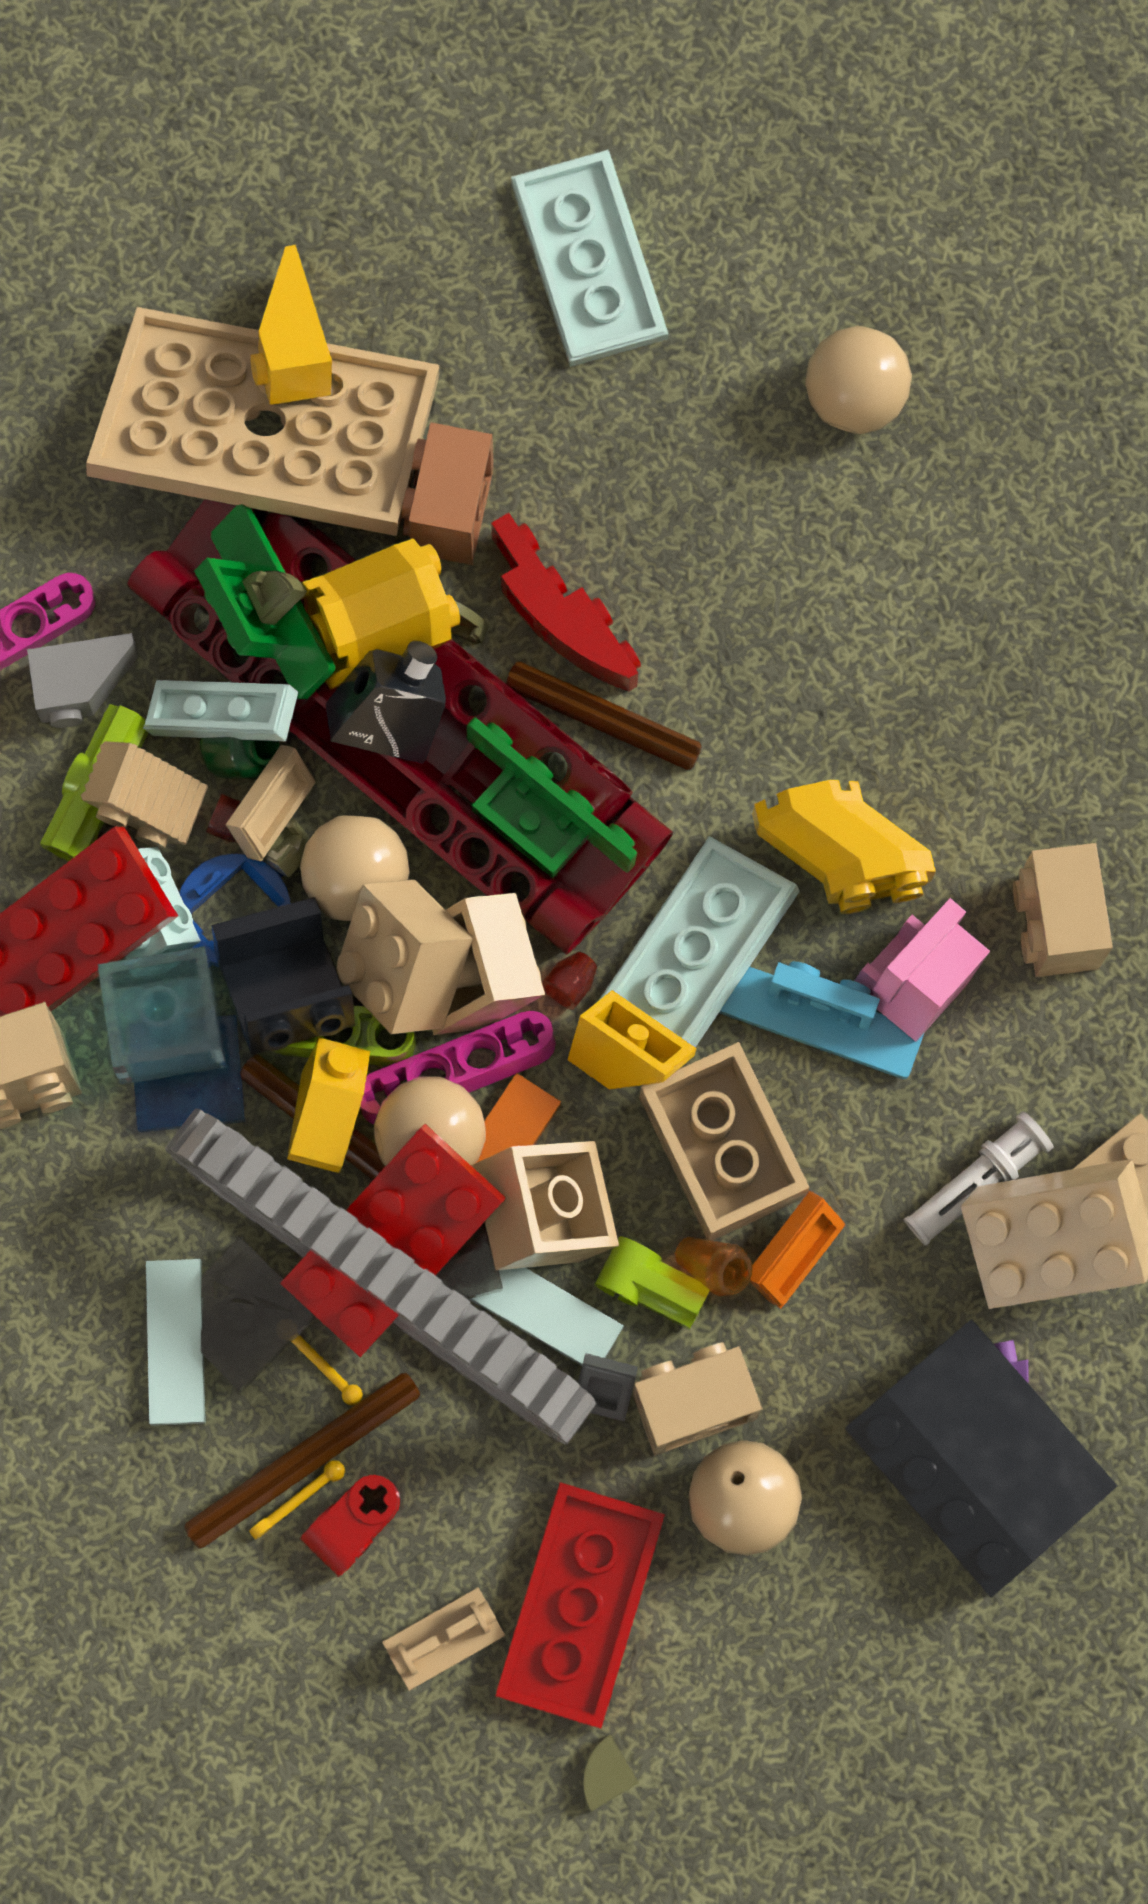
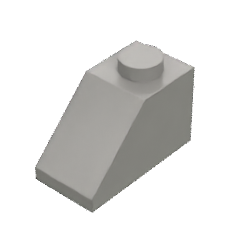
[27,633,138,728]

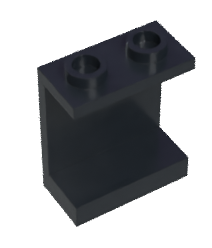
[211,897,355,1055]

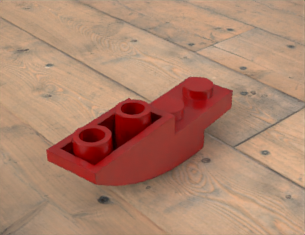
[491,512,641,692]

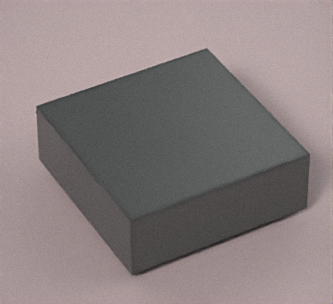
[578,1353,638,1422]

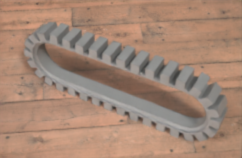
[165,1109,597,1444]

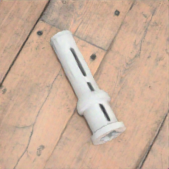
[903,1111,1054,1245]

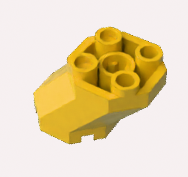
[301,539,460,689]
[752,780,936,914]

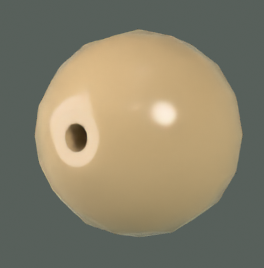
[805,326,912,434]
[300,815,410,921]
[374,1077,486,1166]
[688,1440,802,1556]

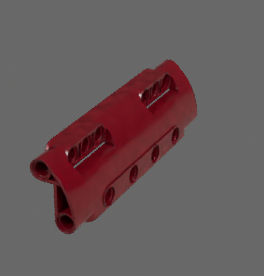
[127,499,674,955]

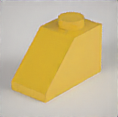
[568,990,697,1090]
[287,1037,370,1173]

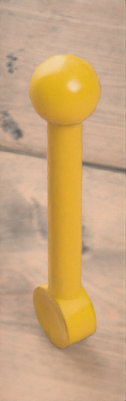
[276,1319,363,1406]
[249,1460,345,1540]

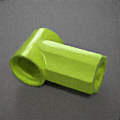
[594,1236,711,1330]

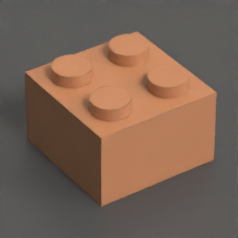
[401,422,494,565]

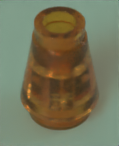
[675,1237,752,1296]

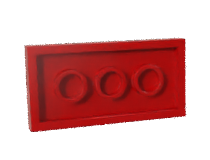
[0,827,178,1017]
[280,1124,506,1357]
[495,1482,665,1729]

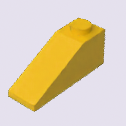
[250,245,332,405]

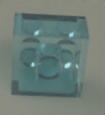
[98,946,227,1085]

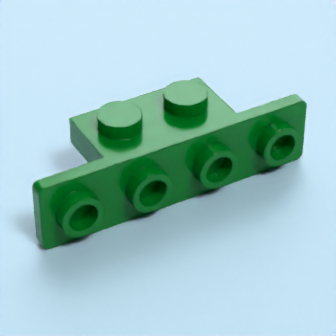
[194,504,336,699]
[466,717,637,879]

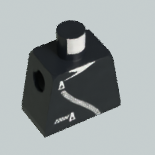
[326,641,446,764]

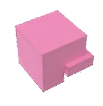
[855,899,990,1042]

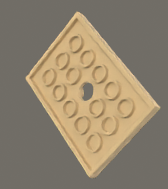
[86,307,440,536]

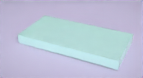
[511,150,668,367]
[598,836,800,1048]

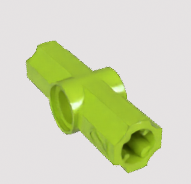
[40,704,149,861]

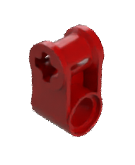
[300,1475,401,1577]

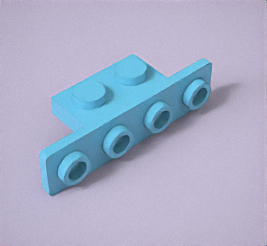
[719,961,924,1079]

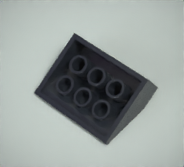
[845,1319,1118,1598]

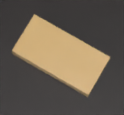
[226,745,316,861]

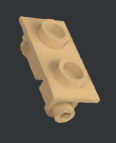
[382,1587,505,1691]

